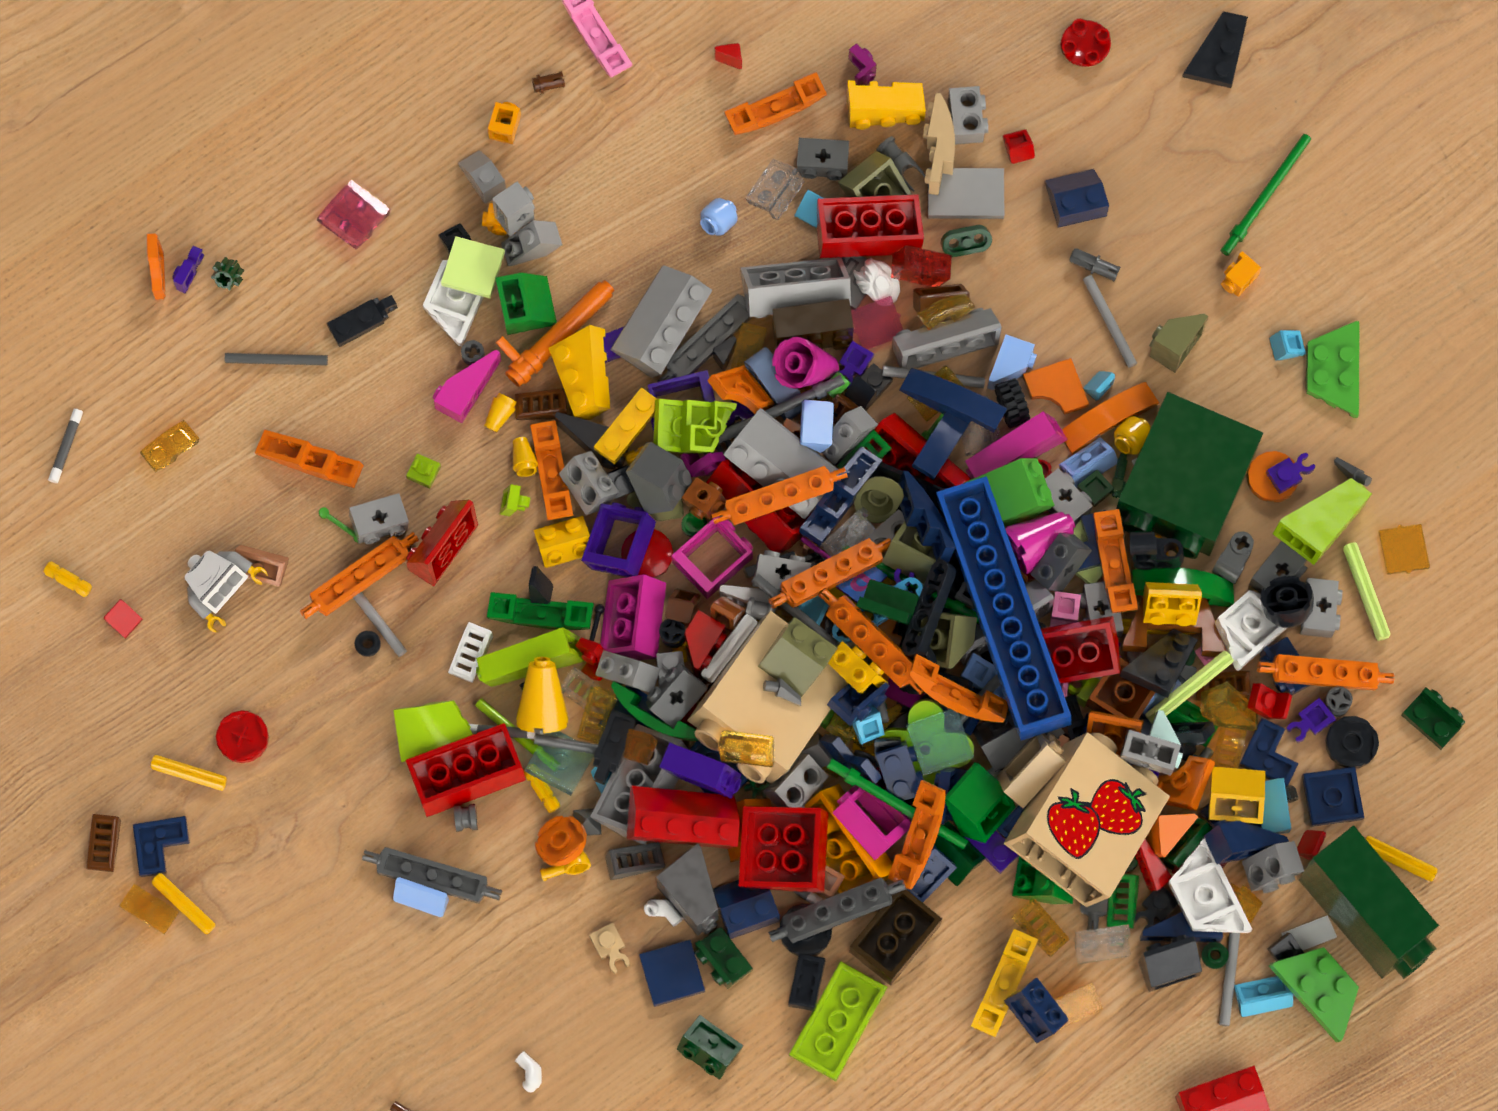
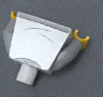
[185,550,268,633]

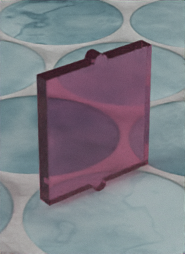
[851,296,903,349]

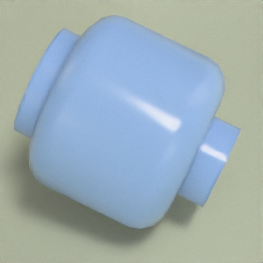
[700,198,738,236]

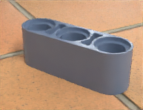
[744,347,802,420]

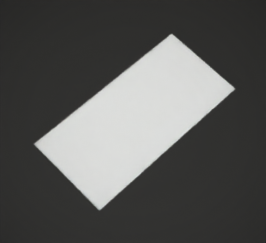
[1281,915,1337,950]

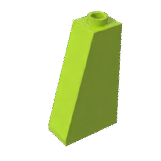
[1272,478,1372,565]
[476,627,585,687]

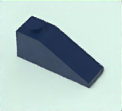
[1204,820,1289,865]
[1140,912,1223,943]

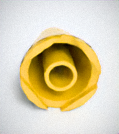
[516,657,569,733]

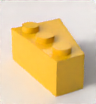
[847,80,926,130]
[549,325,610,420]

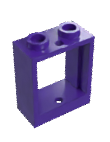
[647,370,716,432]
[581,502,656,577]
[659,742,742,799]

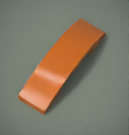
[724,72,827,135]
[1062,382,1159,454]
[530,420,573,520]
[1093,509,1138,614]
[909,654,1008,723]
[888,780,945,890]

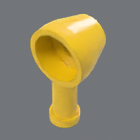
[540,851,591,881]

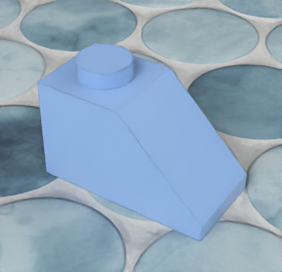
[987,335,1037,390]

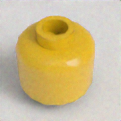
[1114,416,1150,455]

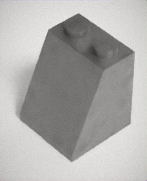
[656,843,718,936]

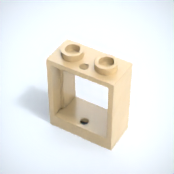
[997,732,1066,808]

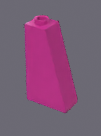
[965,411,1067,480]

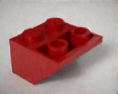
[685,610,727,679]

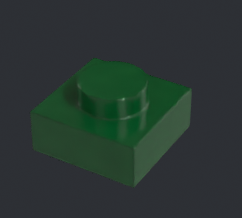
[1077,470,1114,507]

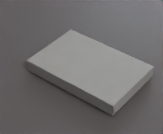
[928,168,1004,219]

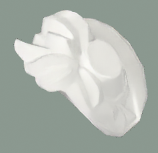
[853,258,900,306]

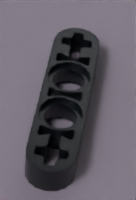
[902,560,956,659]

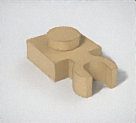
[589,922,630,974]

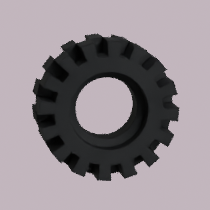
[994,378,1030,428]

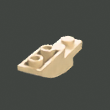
[923,93,955,195]

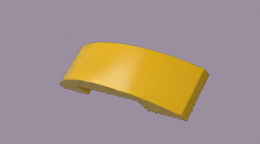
[971,929,1038,1037]

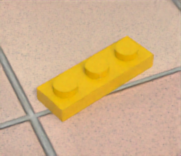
[594,387,657,464]

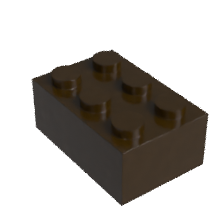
[772,299,854,350]
[849,890,942,986]

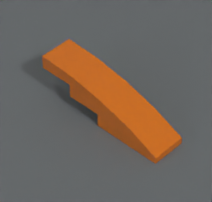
[255,430,364,488]

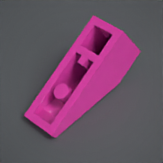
[433,350,501,423]

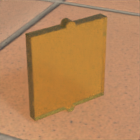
[1379,524,1430,575]

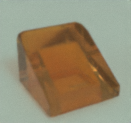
[624,729,658,765]

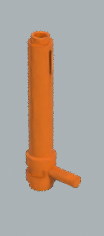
[495,280,614,387]

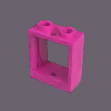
[671,516,753,599]
[832,783,911,860]

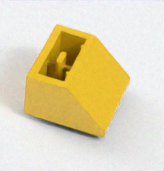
[1143,582,1202,626]
[1208,767,1265,824]

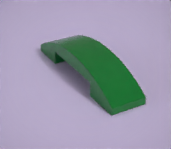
[1131,567,1234,607]
[487,592,594,630]
[611,681,699,741]

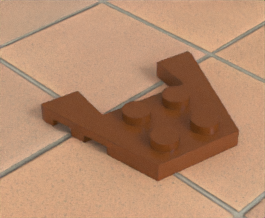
[1122,597,1226,657]

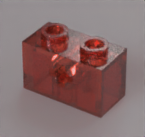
[891,245,952,287]

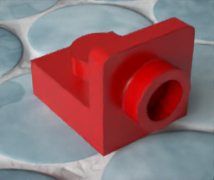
[575,638,605,681]
[1247,683,1292,719]

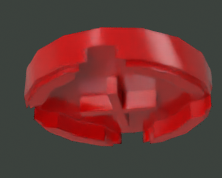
[216,710,269,763]

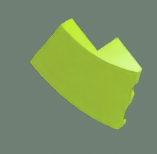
[653,399,737,453]
[393,700,473,762]

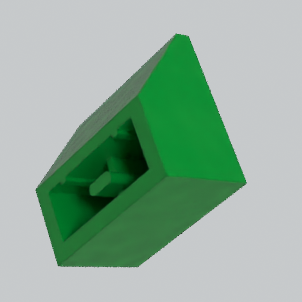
[496,273,557,335]
[945,763,1016,843]
[1012,856,1074,904]

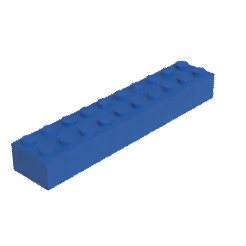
[937,476,1071,741]

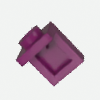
[848,43,877,86]
[680,452,726,477]

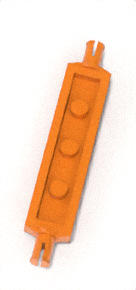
[711,466,848,525]
[300,532,419,619]
[769,538,891,609]
[819,588,924,695]
[1257,654,1395,691]

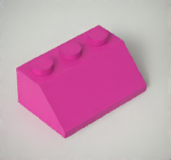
[600,574,666,661]

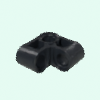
[1130,532,1184,570]

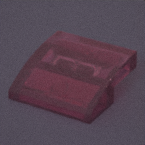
[317,180,391,250]

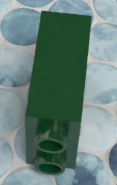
[1116,392,1263,559]
[1299,825,1439,979]

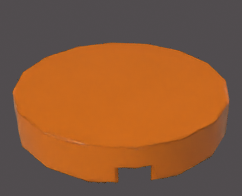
[1247,451,1298,502]
[535,816,587,867]

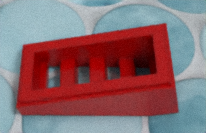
[1135,839,1172,891]

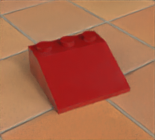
[406,499,478,587]
[739,806,828,892]
[1175,1066,1270,1111]

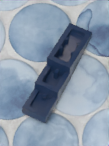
[899,368,1007,433]
[912,412,971,480]
[799,446,883,546]
[898,471,956,563]

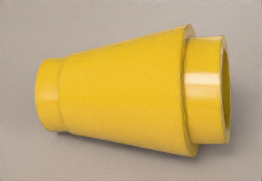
[484,393,517,433]
[513,437,538,477]

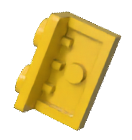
[533,516,590,568]
[828,641,888,694]

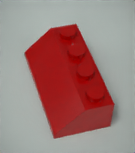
[817,194,924,258]
[865,412,971,515]
[706,459,811,553]
[1041,616,1121,684]
[406,723,526,817]
[627,786,740,849]

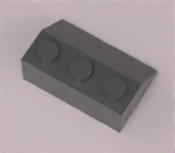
[973,707,1065,772]

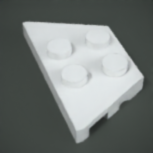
[423,260,483,347]
[1215,590,1287,671]
[1169,838,1252,933]

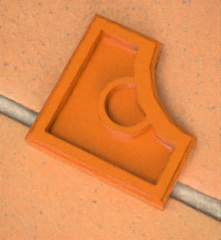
[147,233,166,300]
[1023,358,1089,415]
[707,365,775,414]
[1156,755,1215,811]

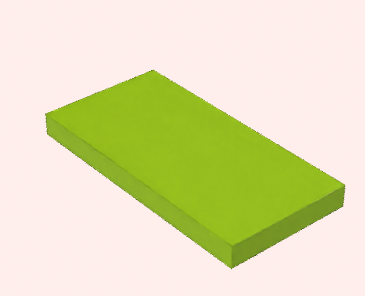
[789,961,887,1081]

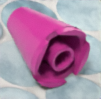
[772,337,839,389]
[1005,512,1075,574]

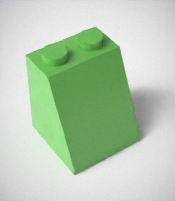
[965,458,1055,527]

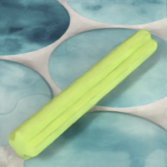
[1343,542,1391,641]
[1145,651,1234,724]

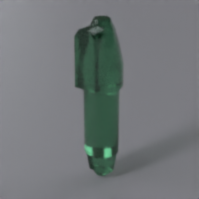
[1111,453,1128,498]

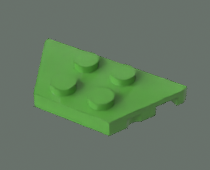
[1306,321,1360,418]
[1268,947,1359,1042]

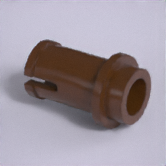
[532,71,565,94]

